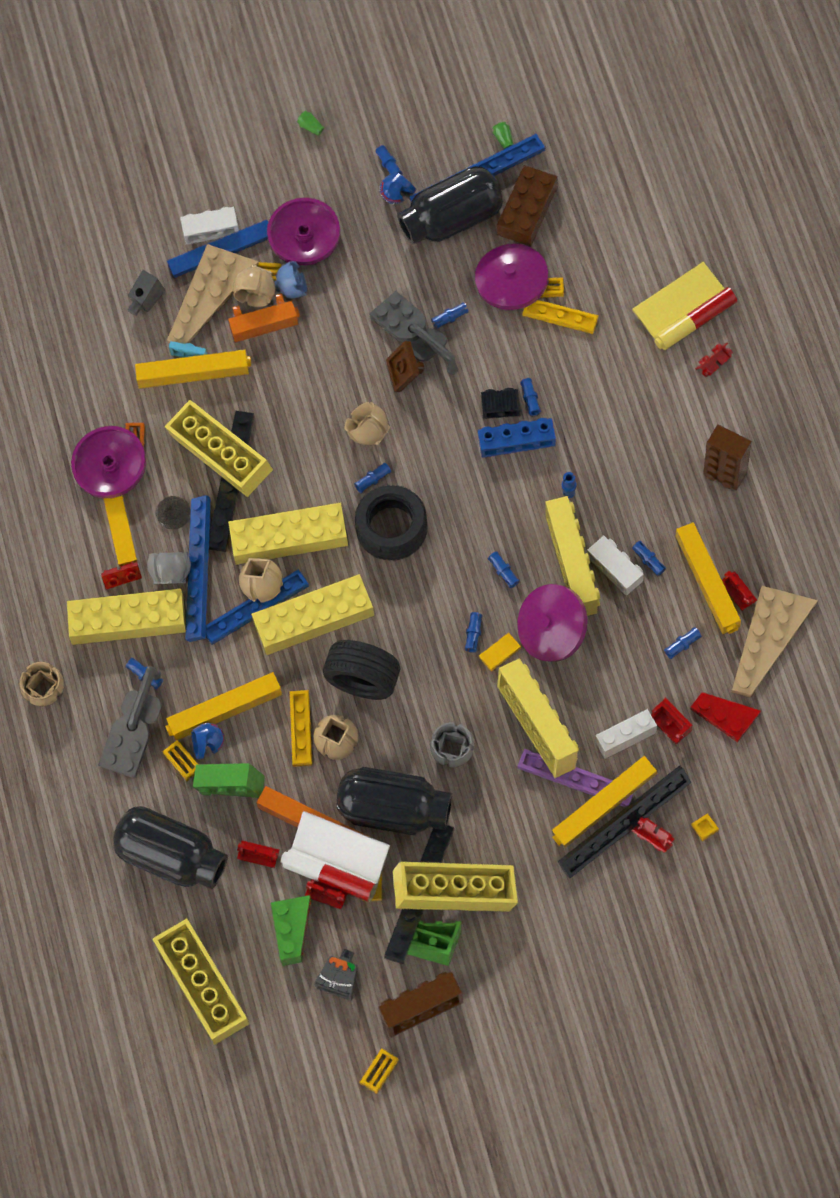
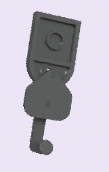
[369,291,458,375]
[98,666,162,778]

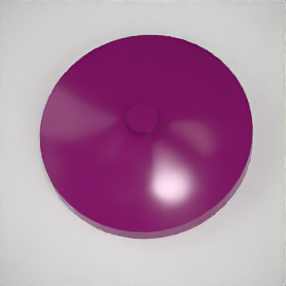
[267,198,340,266]
[475,244,549,310]
[71,426,146,498]
[517,584,588,662]

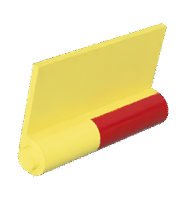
[632,262,737,350]

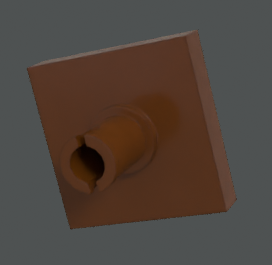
[386,341,424,392]

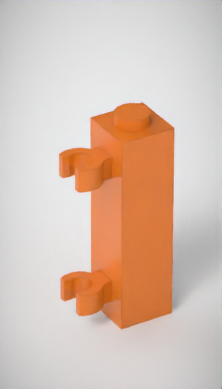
[228,293,300,343]

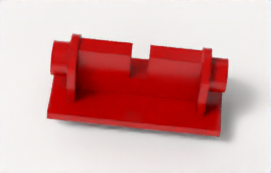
[695,342,733,377]
[101,561,142,590]
[721,571,757,611]
[632,817,675,853]
[236,840,280,868]
[305,879,347,910]

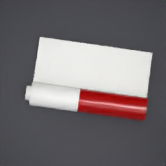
[281,811,390,902]

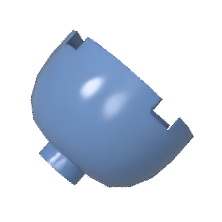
[274,261,307,299]

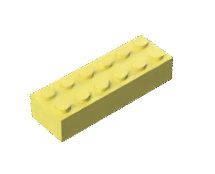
[164,400,273,497]
[545,496,600,616]
[228,503,348,565]
[252,574,374,655]
[67,589,186,645]
[497,659,579,778]
[393,862,518,912]
[152,918,249,1045]

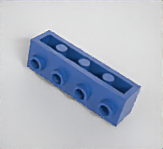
[478,418,556,458]

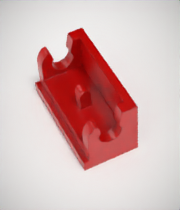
[651,698,692,745]

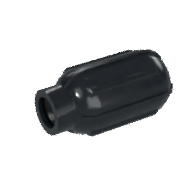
[397,166,503,245]
[336,767,452,835]
[113,806,228,889]

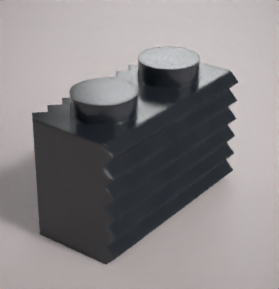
[481,388,520,419]

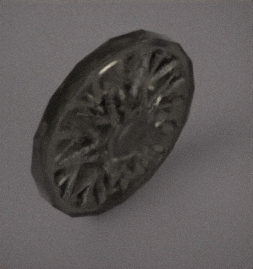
[156,496,191,529]

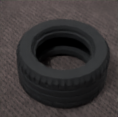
[354,485,428,561]
[323,640,401,700]

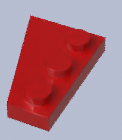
[690,692,761,742]

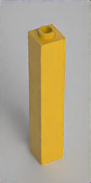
[135,350,252,389]
[675,522,741,634]
[165,672,282,741]
[552,756,658,848]

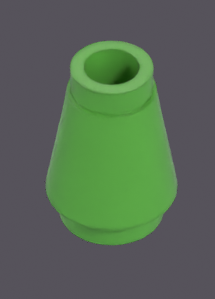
[297,111,324,136]
[493,122,514,149]

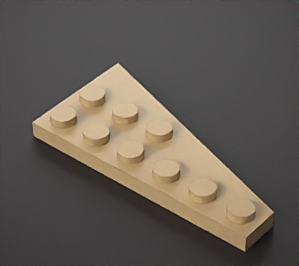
[167,244,259,344]
[732,586,818,698]

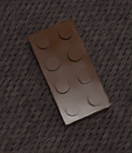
[497,165,558,247]
[703,424,752,491]
[378,971,463,1038]

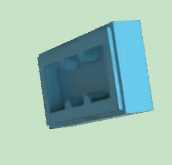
[169,341,207,358]

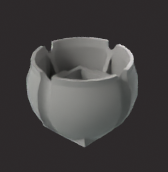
[147,552,191,584]
[430,722,475,768]

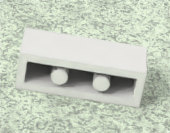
[180,207,239,245]
[587,536,644,596]
[595,709,657,759]

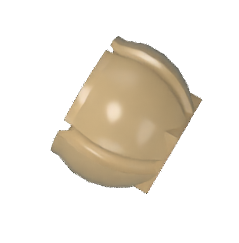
[233,265,275,307]
[344,402,391,445]
[239,558,283,602]
[19,662,64,706]
[314,715,358,760]

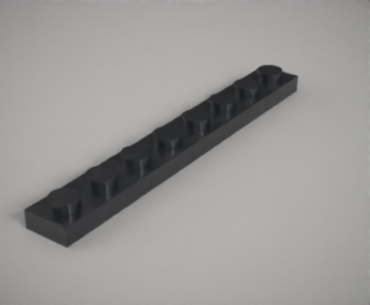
[209,411,254,552]
[557,766,692,878]
[384,825,454,964]

